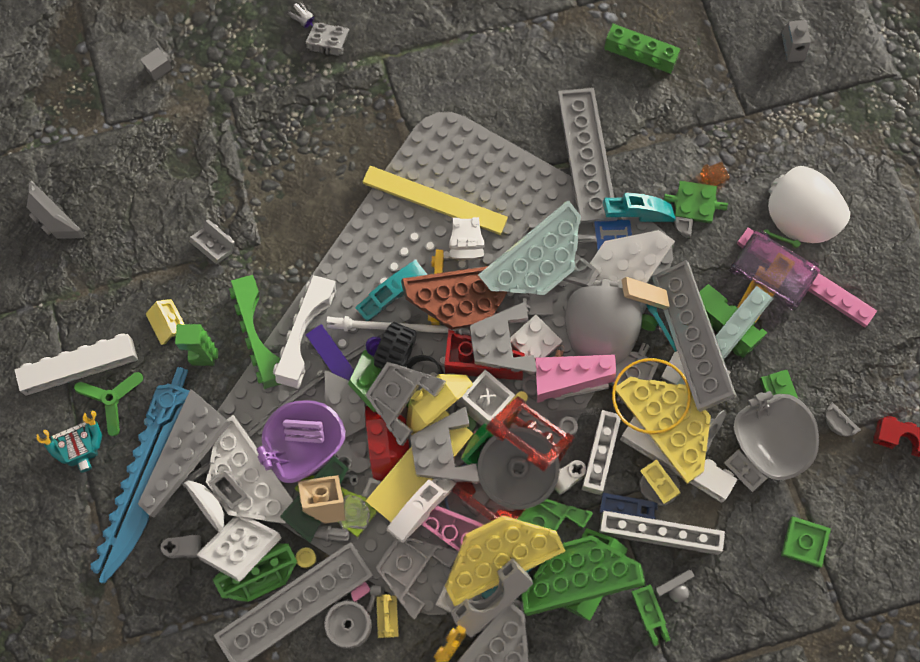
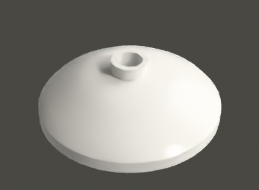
[184,481,224,532]

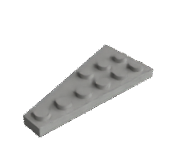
[138,389,231,517]

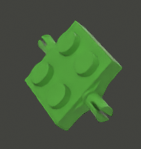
[664,181,728,223]

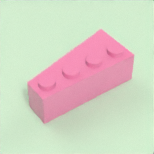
[536,355,616,403]
[421,506,484,552]

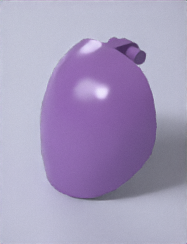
[256,400,345,483]

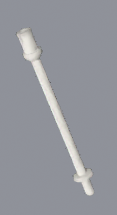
[327,316,471,335]

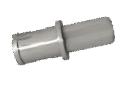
[313,525,350,542]

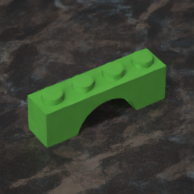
[175,324,218,366]

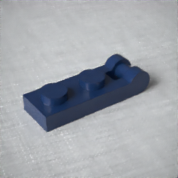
[599,493,658,520]

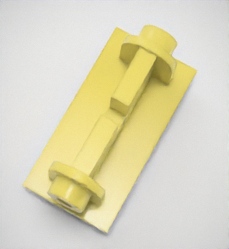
[376,595,399,638]

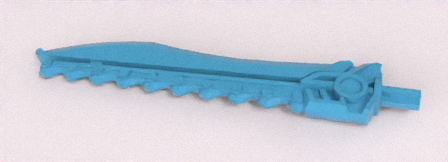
[91,367,190,584]

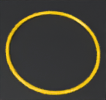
[612,358,691,434]

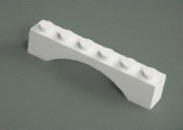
[273,275,336,389]

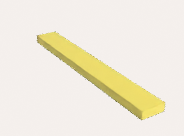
[363,166,508,235]

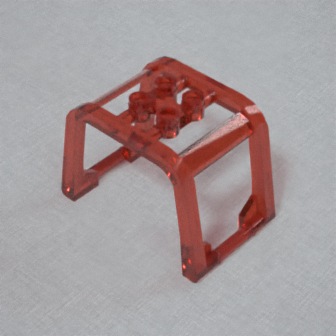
[452,396,575,521]

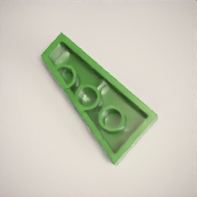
[700,284,767,358]

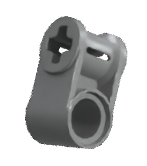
[161,535,201,559]

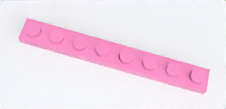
[737,227,877,327]

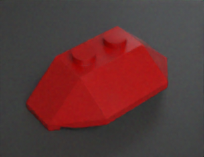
[365,406,409,482]

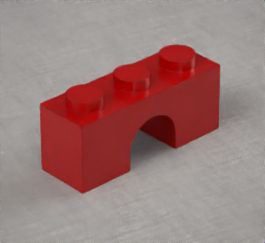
[873,416,920,457]

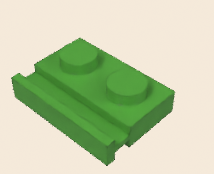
[759,370,798,398]

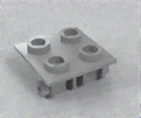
[306,23,349,56]
[514,289,553,315]

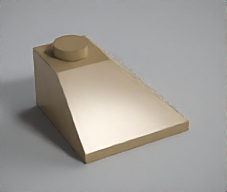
[298,475,345,523]

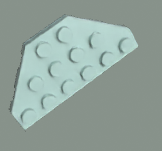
[478,200,581,295]

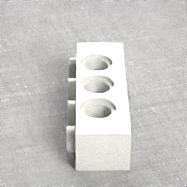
[581,410,621,495]

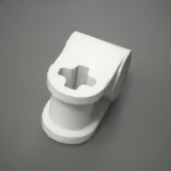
[555,460,586,495]

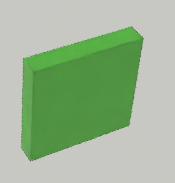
[781,516,831,568]

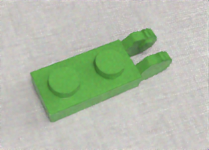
[631,585,670,646]

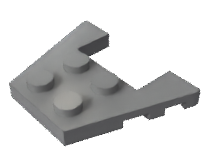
[470,302,537,375]
[366,362,447,445]
[410,407,480,484]
[376,537,458,620]

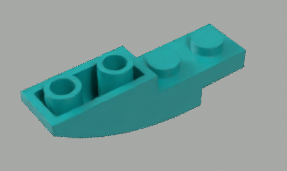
[602,193,676,222]
[355,260,428,321]

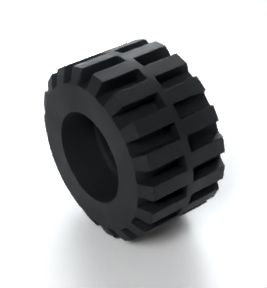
[374,321,416,369]

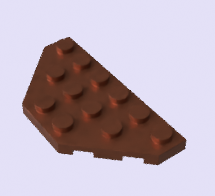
[401,266,508,330]

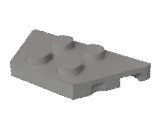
[325,371,365,438]

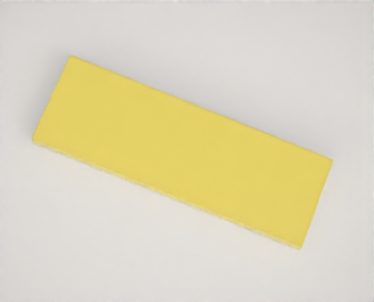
[366,411,474,522]

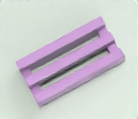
[283,420,324,443]

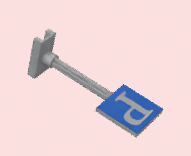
[521,220,632,252]

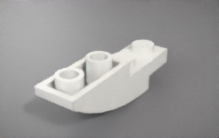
[387,479,456,543]

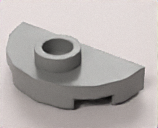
[825,402,861,437]

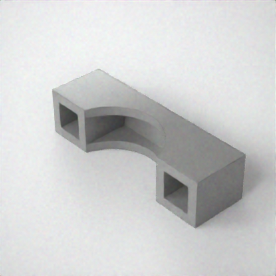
[451,558,533,638]

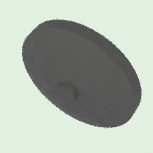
[478,427,560,509]

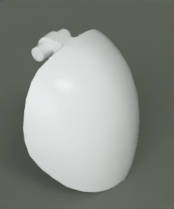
[768,166,850,243]

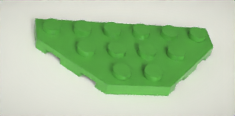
[522,535,645,616]

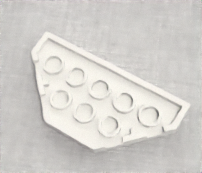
[590,230,675,288]
[206,415,294,524]

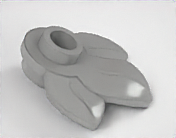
[336,440,371,474]

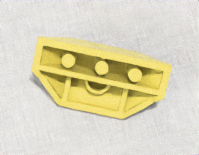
[406,374,473,435]

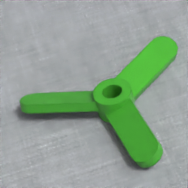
[74,372,143,436]

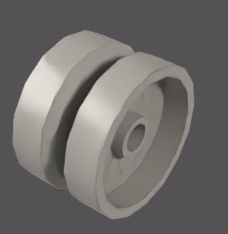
[325,601,372,649]

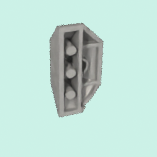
[26,180,85,238]

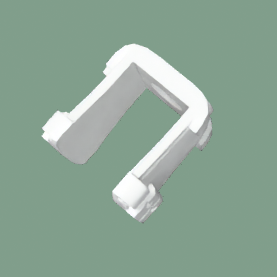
[449,217,484,261]

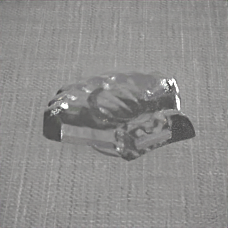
[339,495,370,531]

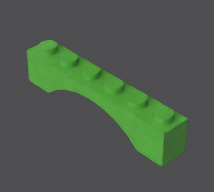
[229,275,281,389]

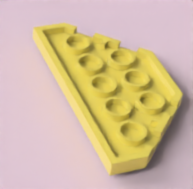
[615,377,711,484]
[445,516,565,606]

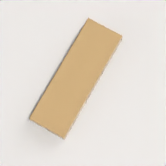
[621,277,670,310]

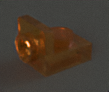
[700,161,730,186]

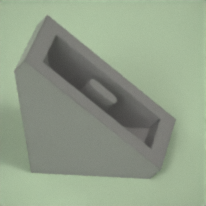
[208,470,247,509]

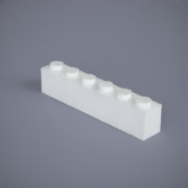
[14,334,138,396]
[620,416,738,503]
[599,511,725,555]

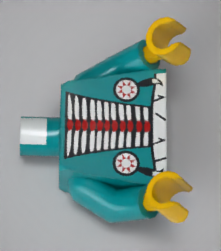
[37,411,102,473]

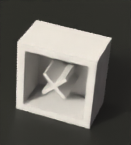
[456,370,515,426]

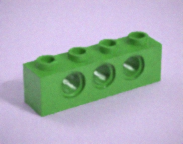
[604,24,681,74]

